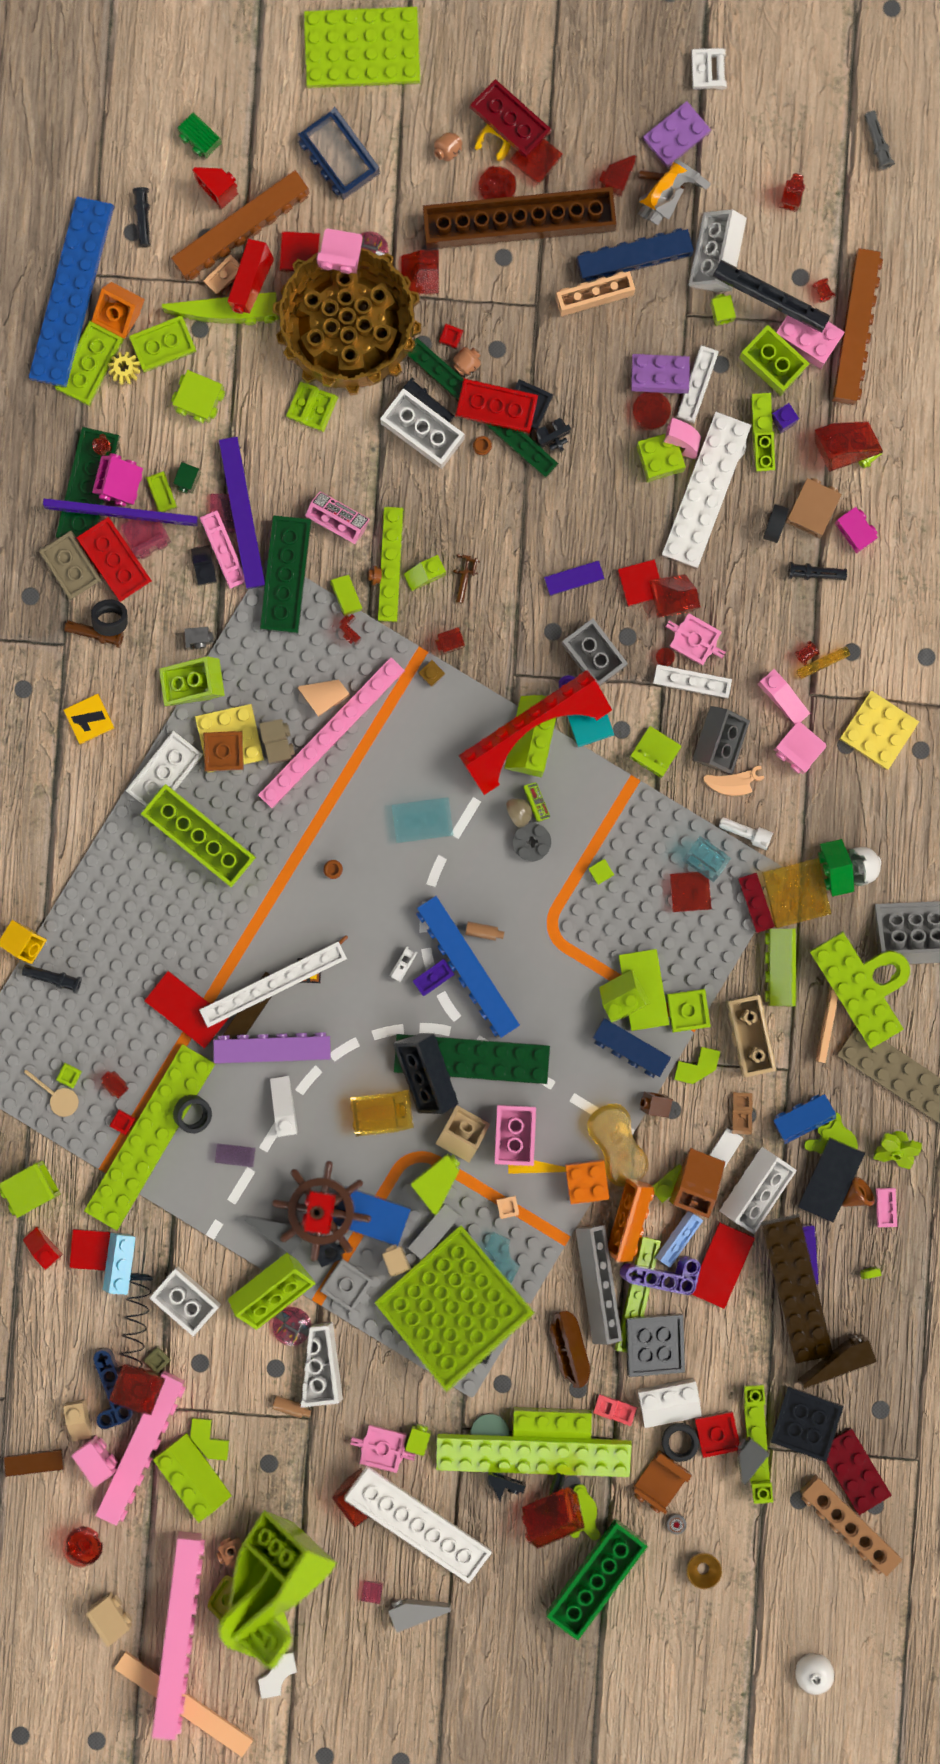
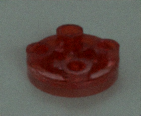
[479,166,516,199]
[633,392,671,430]

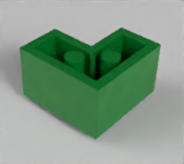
[818,839,854,897]

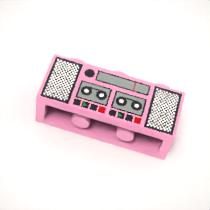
[306,491,370,544]

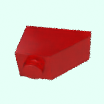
[23,1226,63,1270]

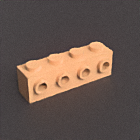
[556,271,635,317]

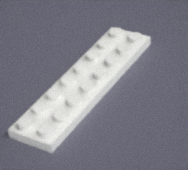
[662,412,751,568]
[344,1466,492,1583]

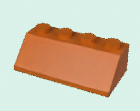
[608,1178,654,1262]

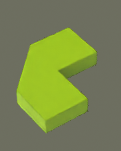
[674,1047,720,1084]
[190,1417,229,1461]

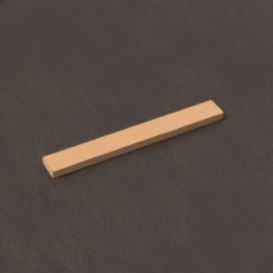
[114,1651,254,1757]

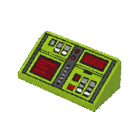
[523,783,550,822]

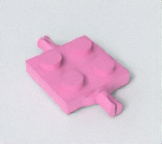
[666,613,726,666]
[350,1424,416,1473]

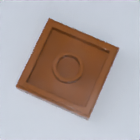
[203,731,244,772]

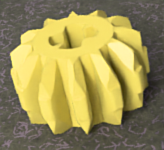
[108,352,141,385]

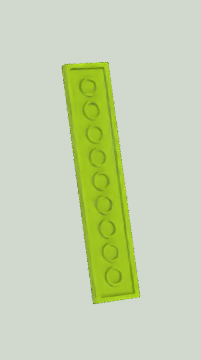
[84,1044,216,1231]
[436,1434,632,1477]

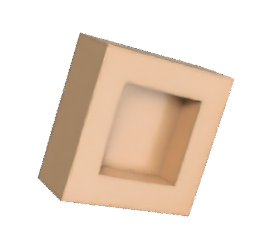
[496,1196,519,1219]

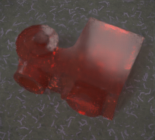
[779,173,805,212]

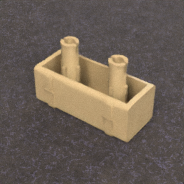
[726,995,777,1077]

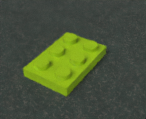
[129,315,197,373]

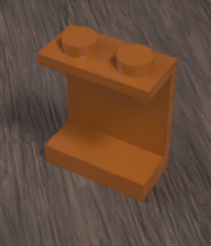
[632,1450,692,1514]

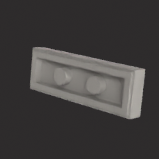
[408,1203,460,1260]

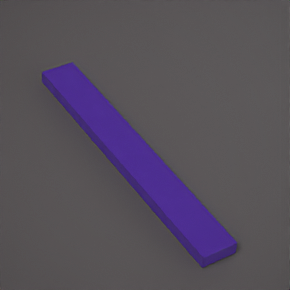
[219,437,265,589]
[43,498,198,527]

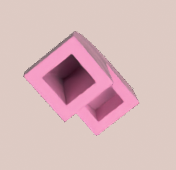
[664,418,701,459]

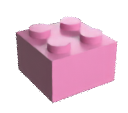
[72,1435,119,1488]

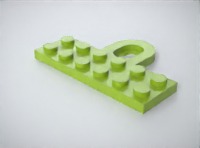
[810,931,910,1049]

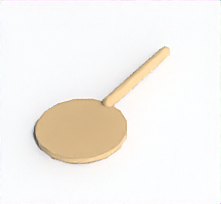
[24,1070,79,1117]

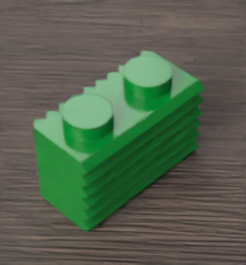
[178,112,222,159]

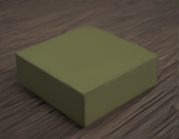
[143,1346,171,1374]

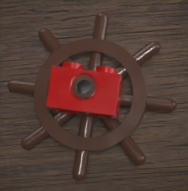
[272,1161,371,1261]

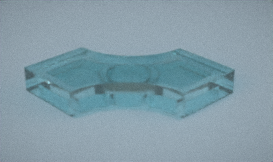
[485,1231,520,1284]

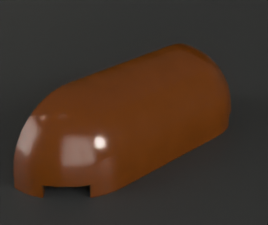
[550,1311,590,1388]

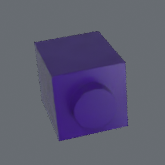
[772,403,799,434]

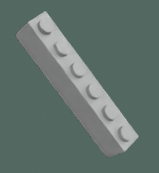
[576,1225,622,1345]

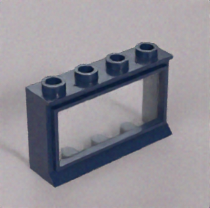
[298,106,380,200]

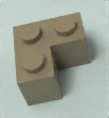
[259,719,295,765]

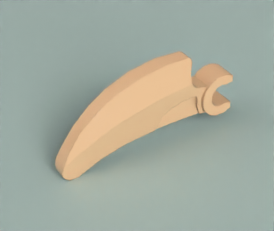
[704,766,764,796]

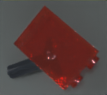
[522,1473,585,1549]

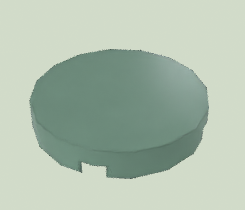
[471,1413,509,1436]

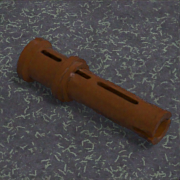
[64,620,124,648]

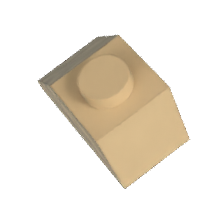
[382,1245,411,1277]
[63,1399,92,1441]

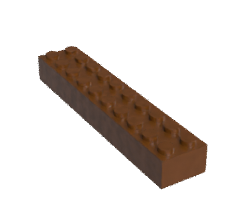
[423,187,617,250]

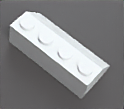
[688,209,747,292]
[719,1147,797,1234]

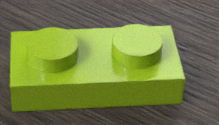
[652,1164,682,1203]

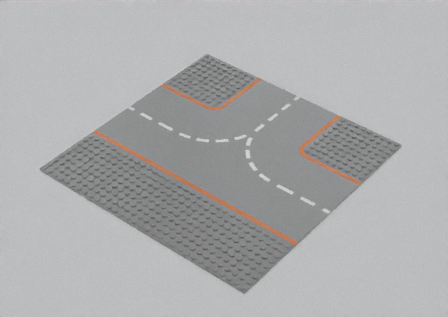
[0,559,790,1397]

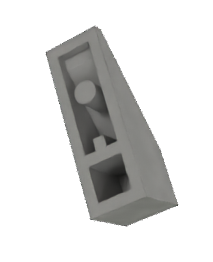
[388,1599,451,1633]

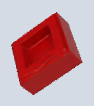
[439,324,463,349]
[109,1109,136,1135]

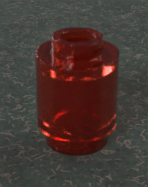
[101,1071,129,1099]

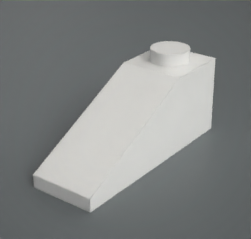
[270,1076,298,1137]

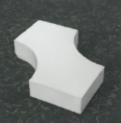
[258,1652,297,1699]

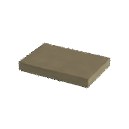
[39,531,103,600]

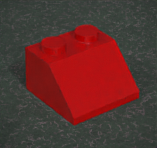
[192,167,238,210]

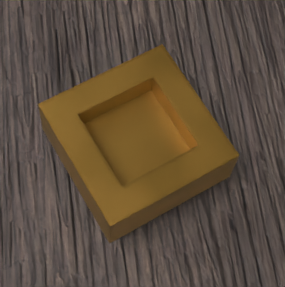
[418,660,445,687]

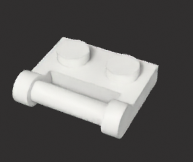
[691,48,727,90]

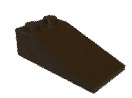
[798,1333,877,1389]

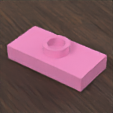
[875,1188,897,1227]

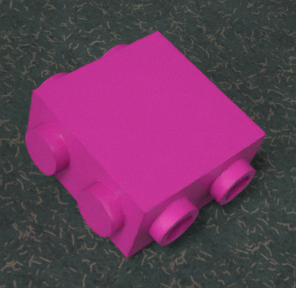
[92,453,143,507]

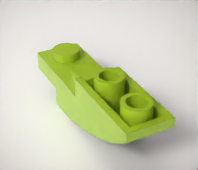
[751,393,775,471]

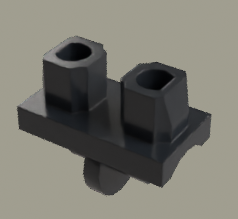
[536,418,571,452]

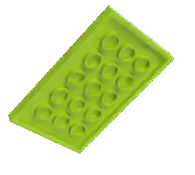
[304,7,420,88]

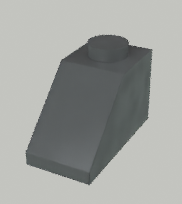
[737,1436,769,1485]

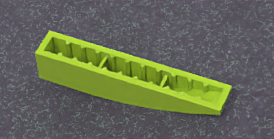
[162,292,279,325]

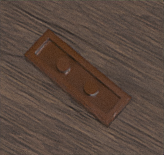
[3,1449,64,1477]

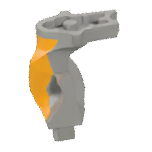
[638,159,711,225]

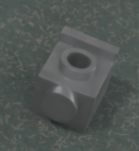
[185,627,214,650]

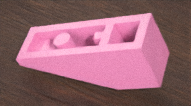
[758,669,810,725]

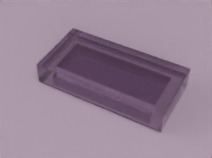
[215,1143,256,1167]

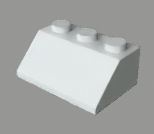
[637,1378,702,1428]

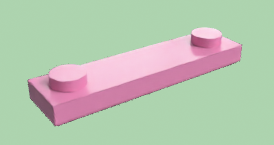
[200,510,245,589]

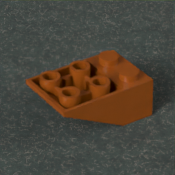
[669,1148,725,1219]

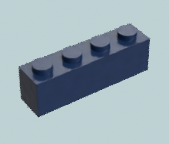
[592,1018,671,1078]

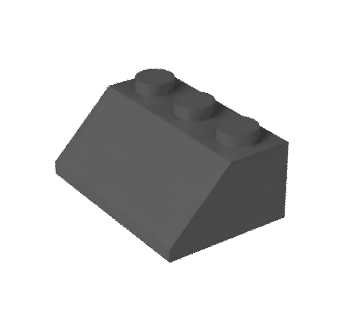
[692,706,750,775]

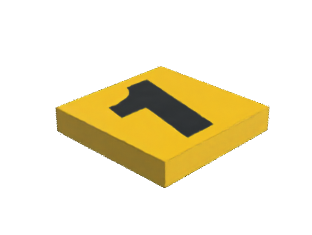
[64,694,115,745]

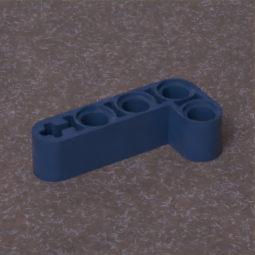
[93,1347,134,1430]

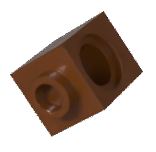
[640,1091,673,1118]

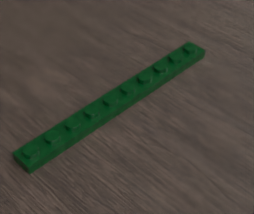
[407,338,559,479]

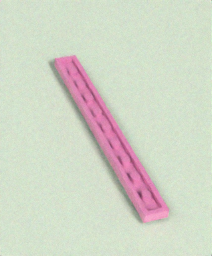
[258,658,405,809]

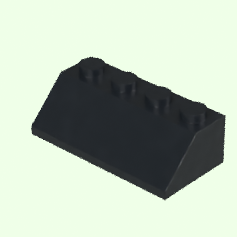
[393,1033,459,1114]

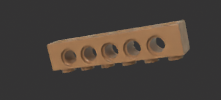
[800,1474,902,1577]

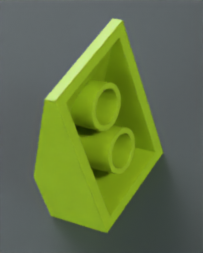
[159,656,225,706]

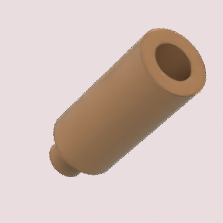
[465,921,505,941]
[272,1395,312,1419]

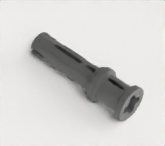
[864,111,895,170]

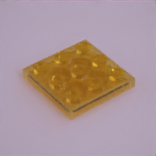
[762,858,832,928]

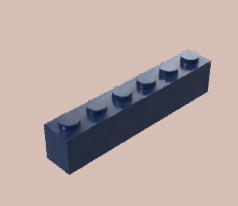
[576,228,694,283]

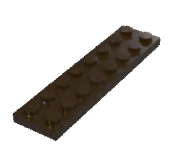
[761,1214,833,1364]

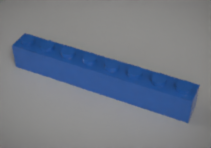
[416,896,520,1038]

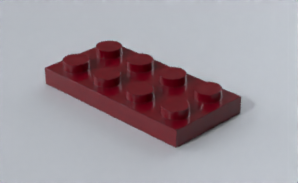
[469,79,552,158]
[827,1428,892,1516]

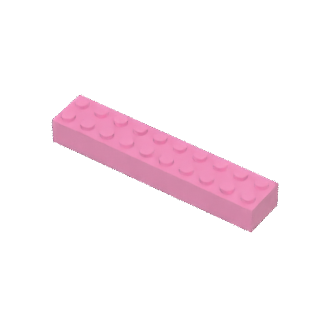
[152,1531,205,1740]

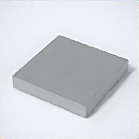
[320,1259,374,1312]

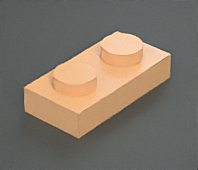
[204,254,240,296]

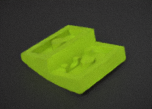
[286,381,338,432]

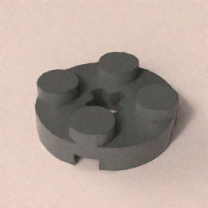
[513,823,551,862]

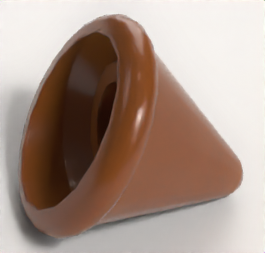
[842,1177,875,1207]

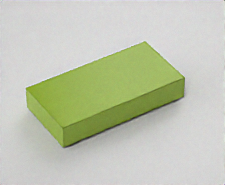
[146,471,178,512]
[330,575,362,616]

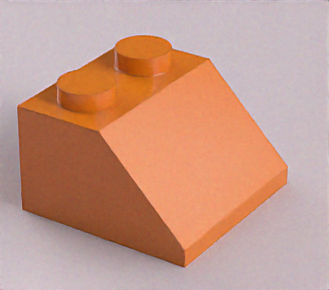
[91,282,145,339]

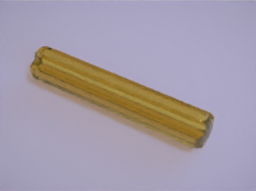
[796,647,850,679]

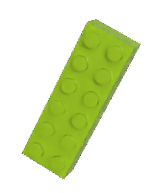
[141,784,257,887]

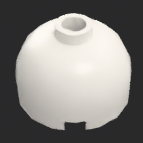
[848,847,881,886]
[795,1653,834,1695]

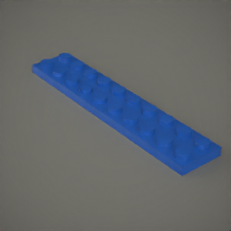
[28,197,114,387]

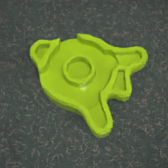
[804,1112,858,1154]
[551,1484,600,1540]

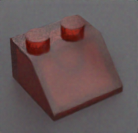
[109,1364,166,1415]

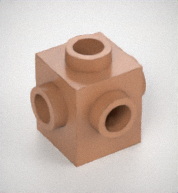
[216,1537,242,1568]

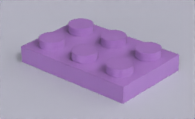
[643,101,711,168]
[631,354,690,394]

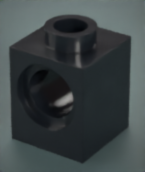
[318,1241,345,1268]

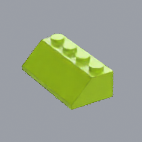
[504,695,556,778]
[765,929,796,1006]
[228,1253,316,1330]
[513,1407,592,1439]
[153,1433,232,1523]

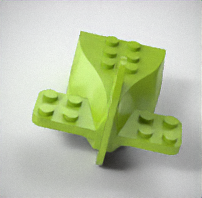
[207,1510,337,1669]

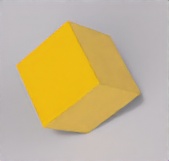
[0,920,47,964]

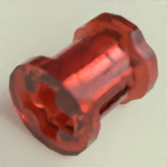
[812,278,836,303]
[794,641,820,666]

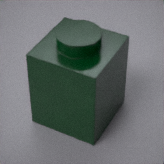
[173,462,201,494]

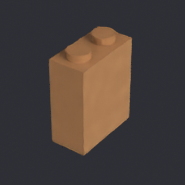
[785,478,842,539]

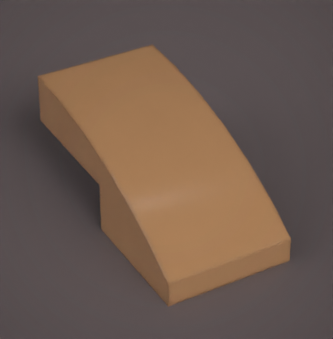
[732,1092,753,1135]

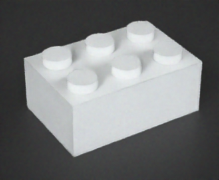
[150,1266,221,1336]

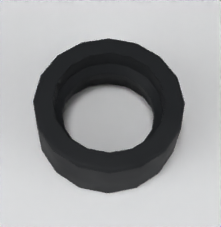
[763,504,789,543]
[91,599,128,636]
[173,1094,212,1134]
[662,1423,699,1462]

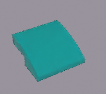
[567,714,614,748]

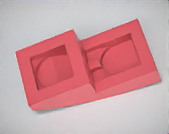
[593,1394,638,1426]

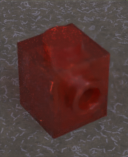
[435,627,465,655]

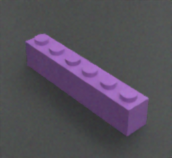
[213,1032,331,1063]

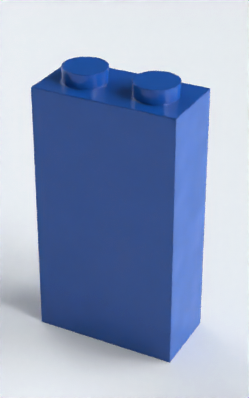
[332,1185,411,1246]

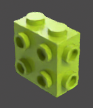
[171,370,225,424]

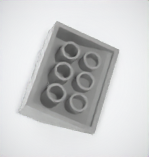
[875,901,940,965]

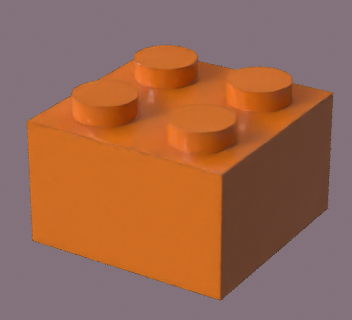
[565,1159,609,1204]

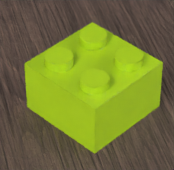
[636,433,686,483]

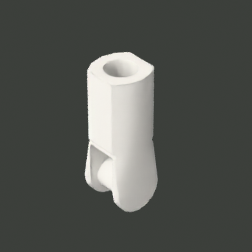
[389,946,418,982]

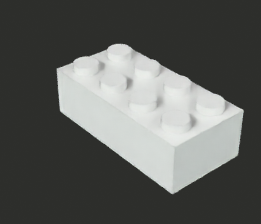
[380,388,465,469]

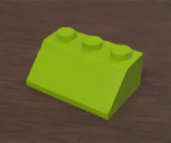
[739,325,810,396]

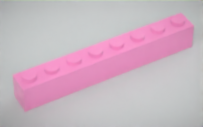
[96,1371,186,1526]

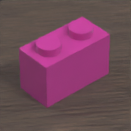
[835,507,878,554]

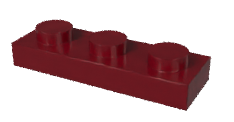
[738,872,775,933]

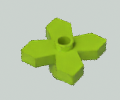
[873,1131,922,1169]

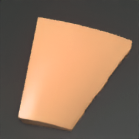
[298,680,350,717]

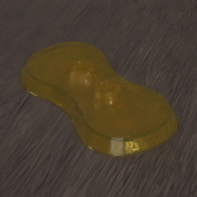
[587,1104,649,1187]

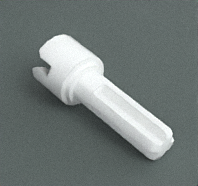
[719,817,773,850]

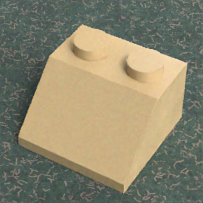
[436,1105,490,1162]
[86,1592,132,1647]

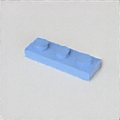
[655,1211,703,1267]

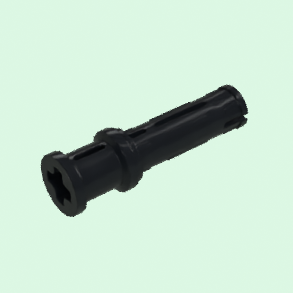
[132,187,151,248]
[403,377,455,423]
[788,562,847,581]
[22,964,82,994]

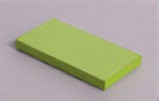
[55,321,124,406]
[618,949,670,1031]

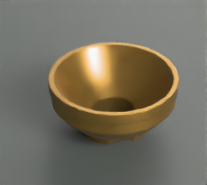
[687,1553,722,1589]

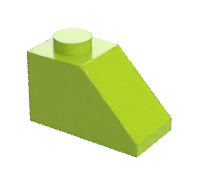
[404,555,446,591]

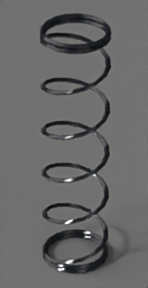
[117,1273,153,1374]

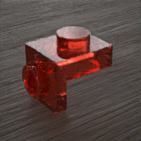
[339,614,362,645]

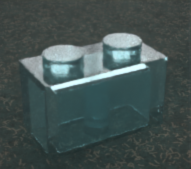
[683,836,731,883]

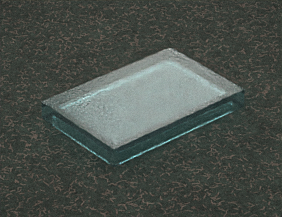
[392,797,454,843]

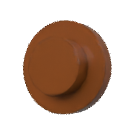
[473,436,492,456]
[368,566,382,585]
[324,860,343,879]

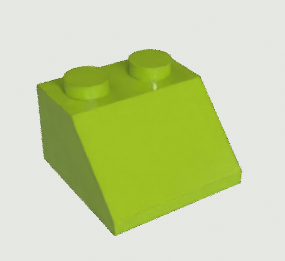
[599,969,651,1022]

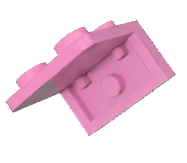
[317,229,363,274]
[774,722,826,775]

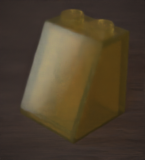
[350,1090,414,1136]

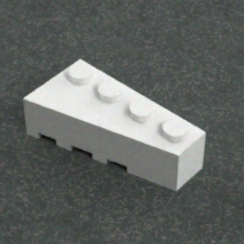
[301,1322,343,1407]

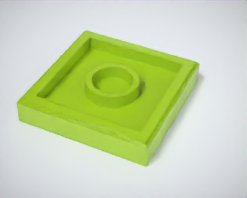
[667,989,711,1033]

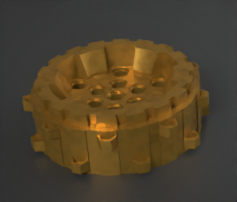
[273,248,422,395]

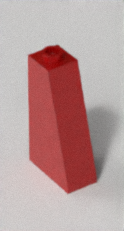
[227,239,274,314]

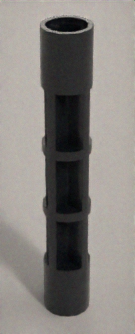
[713,259,831,333]

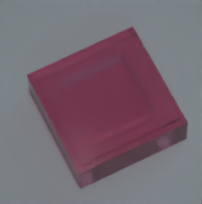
[361,1580,383,1604]

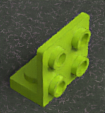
[629,726,681,778]

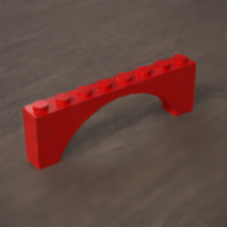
[458,670,612,795]

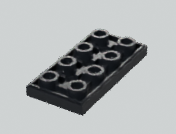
[798,1137,865,1223]

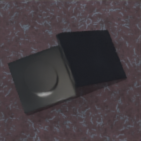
[191,545,217,586]
[488,1472,526,1502]

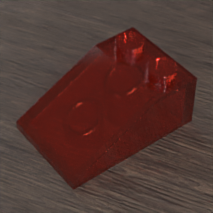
[815,421,883,472]

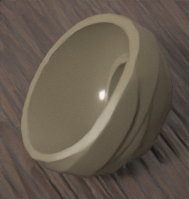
[506,798,532,828]

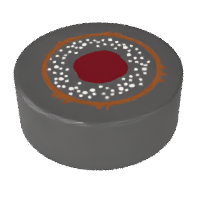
[667,1513,686,1534]

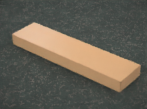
[816,987,838,1063]

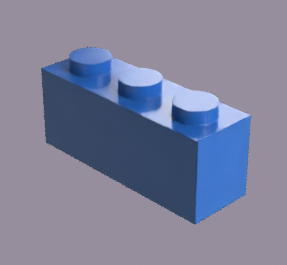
[773,1094,836,1144]

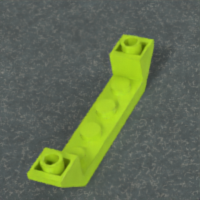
[744,1384,773,1504]

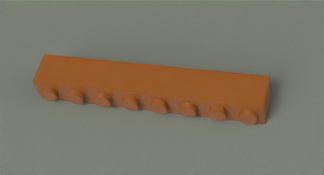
[171,170,310,281]
[832,248,883,405]

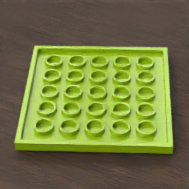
[374,1225,535,1392]

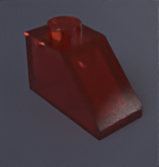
[599,155,637,197]

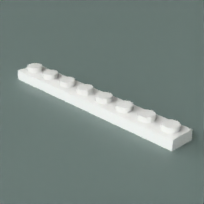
[200,942,347,1027]

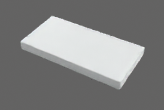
[126,731,203,807]

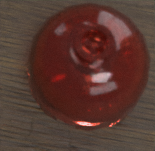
[62,1526,103,1568]

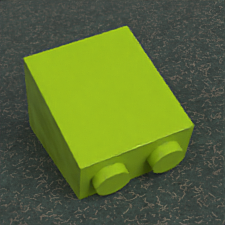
[411,1153,460,1215]
[0,1161,61,1218]

